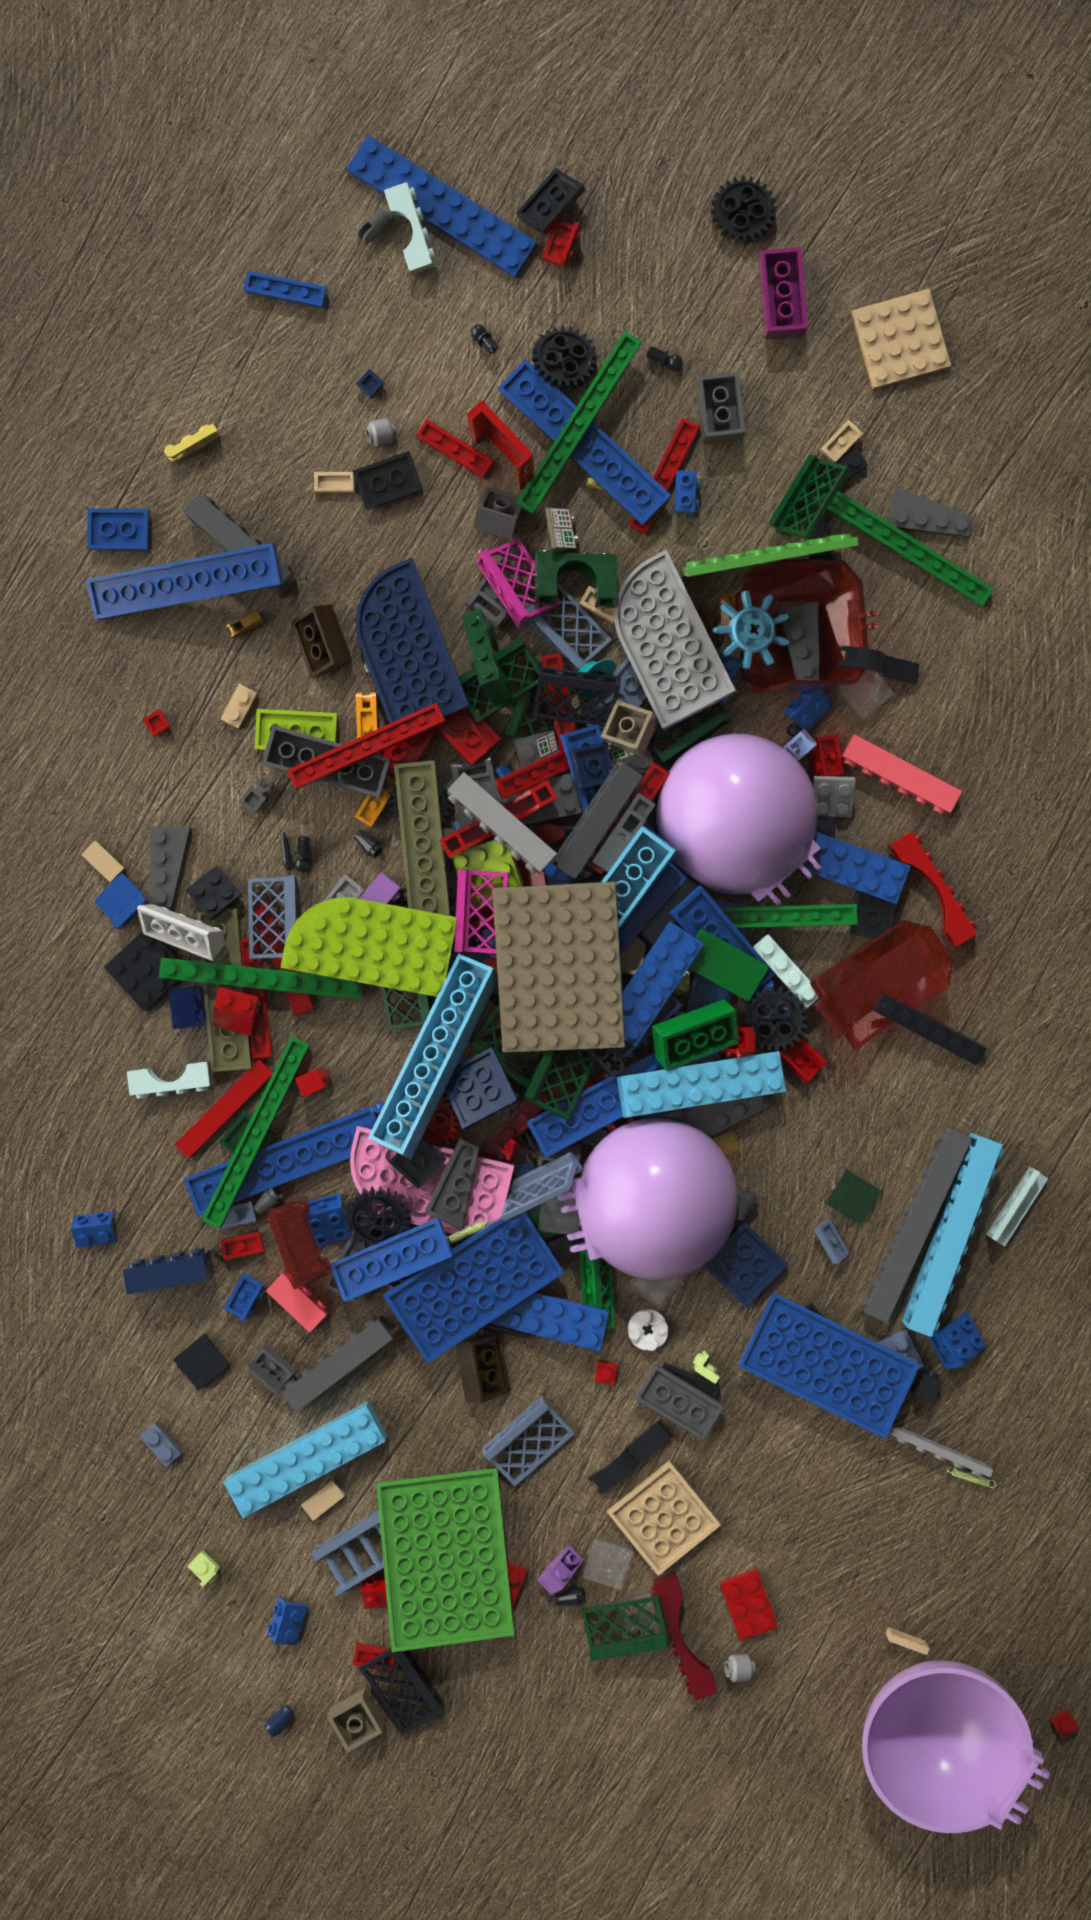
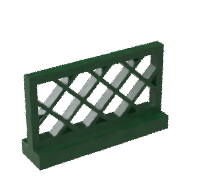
[768,454,851,539]
[459,637,539,724]
[503,658,572,739]
[649,702,730,767]
[381,987,435,1030]
[467,1005,561,1088]
[522,1048,600,1120]
[581,1595,672,1661]

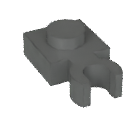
[239,777,273,815]

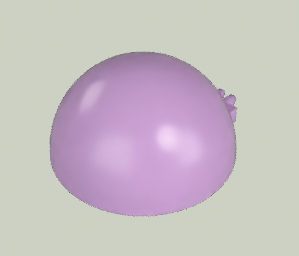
[656,734,822,906]
[557,1117,738,1280]
[862,1660,1051,1833]

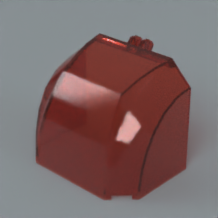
[735,559,878,695]

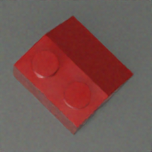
[212,987,262,1036]

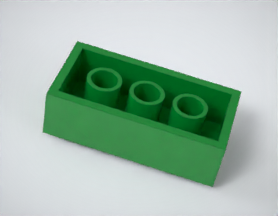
[652,999,739,1071]

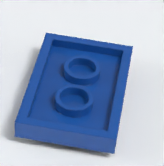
[87,508,150,551]

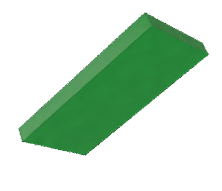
[689,928,769,1002]

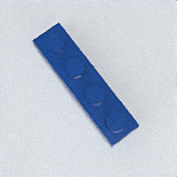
[244,270,327,309]

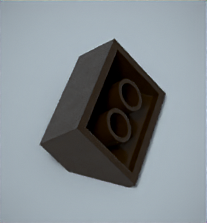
[291,604,352,678]
[455,1332,511,1403]

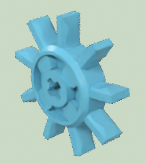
[713,590,789,669]

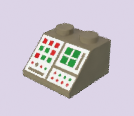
[545,508,580,553]

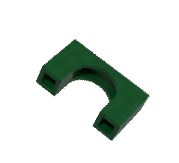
[534,550,618,608]
[461,609,514,706]

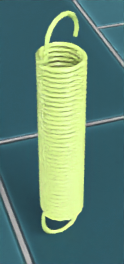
[448,1221,491,1244]
[946,1467,996,1488]

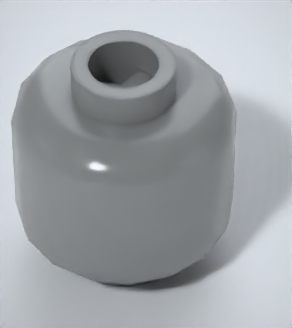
[365,418,397,447]
[724,1654,756,1683]

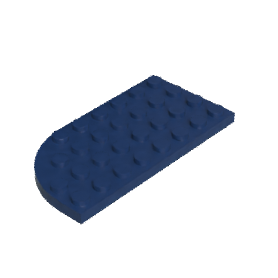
[356,557,470,723]

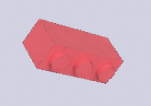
[266,1270,329,1332]

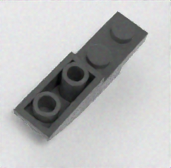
[592,793,655,873]

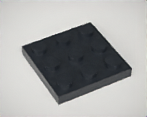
[104,931,179,1011]

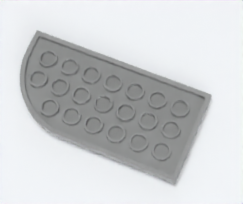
[614,550,737,730]

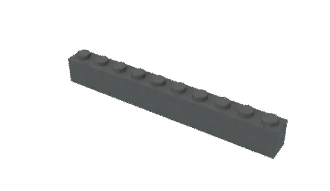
[861,1127,972,1323]

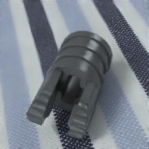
[355,207,393,244]

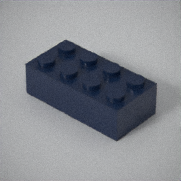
[123,1247,215,1295]

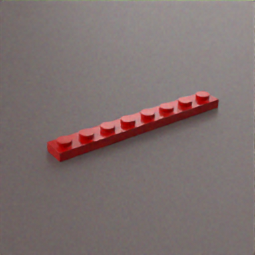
[287,703,445,790]

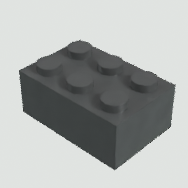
[696,372,745,444]

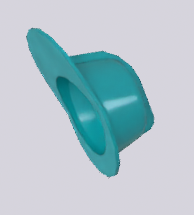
[577,659,616,697]

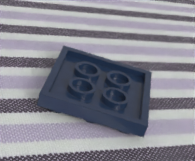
[445,1047,519,1130]
[704,1221,788,1307]

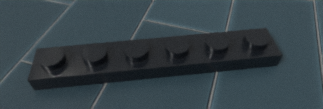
[873,992,987,1065]

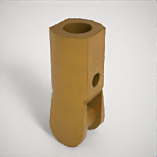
[226,610,264,638]

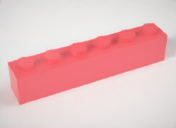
[841,734,962,815]

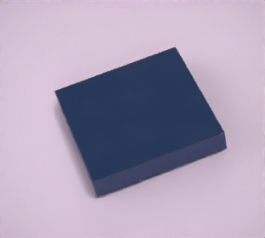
[568,742,613,790]

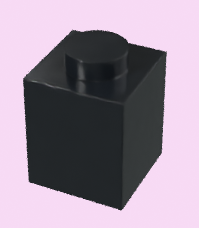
[911,1369,943,1404]

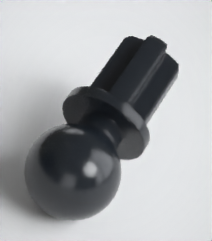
[471,324,499,354]
[647,346,683,371]
[295,836,311,872]

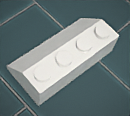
[137,904,225,961]

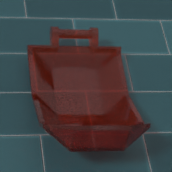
[810,920,954,1050]

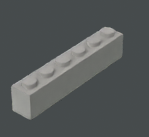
[447,772,557,875]

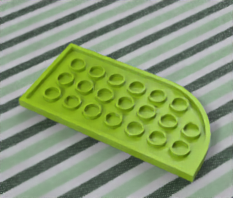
[281,897,456,997]

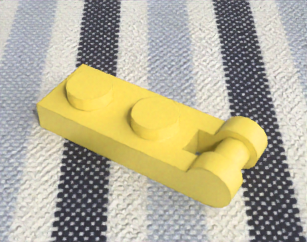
[164,424,220,462]

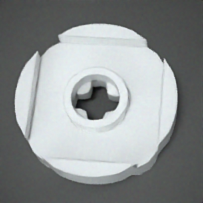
[628,1309,668,1351]

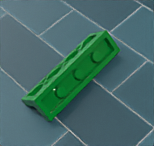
[580,1249,615,1330]

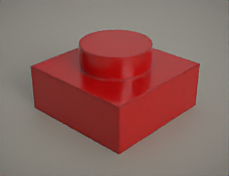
[142,709,171,737]
[594,1360,618,1385]
[1050,1708,1079,1739]

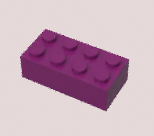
[758,247,808,340]

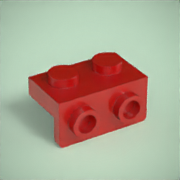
[542,220,581,268]
[717,1027,756,1057]
[779,1037,827,1084]
[361,1575,387,1609]

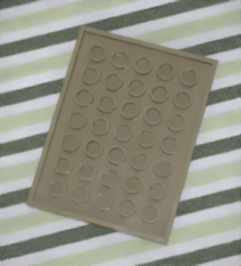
[492,881,626,1052]

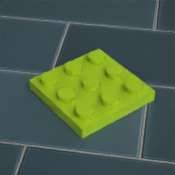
[452,840,525,911]

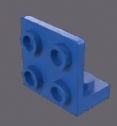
[94,874,151,930]
[302,1192,353,1248]
[928,1312,986,1369]

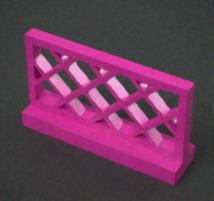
[476,538,561,627]
[454,868,509,954]

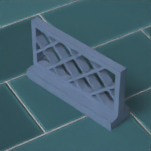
[525,582,612,671]
[248,876,299,959]
[500,1152,582,1221]
[482,1396,575,1486]

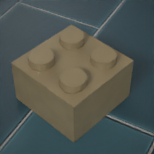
[601,700,659,757]
[327,1688,385,1753]

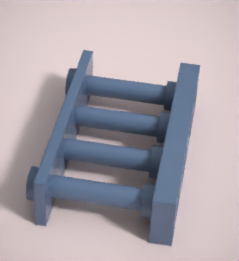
[311,1509,384,1596]

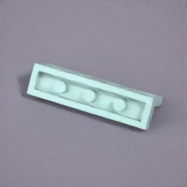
[986,1167,1048,1246]

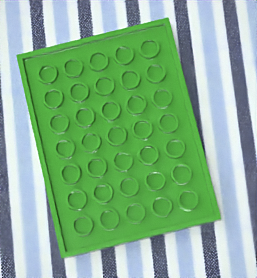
[681,533,858,576]
[376,1468,514,1652]

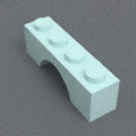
[384,182,436,275]
[752,934,822,1008]
[127,1061,214,1099]

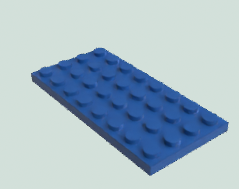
[383,1212,564,1363]
[738,1292,920,1439]

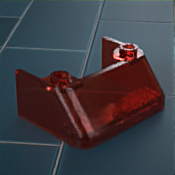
[267,1195,332,1289]

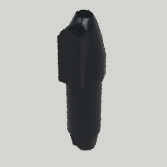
[280,832,294,870]

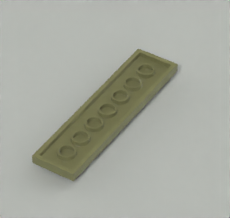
[394,760,451,916]
[196,908,252,1072]

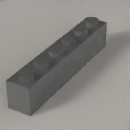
[551,761,643,879]
[282,1316,394,1412]

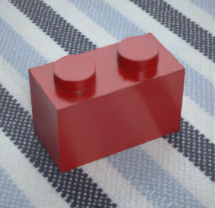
[295,1067,331,1097]

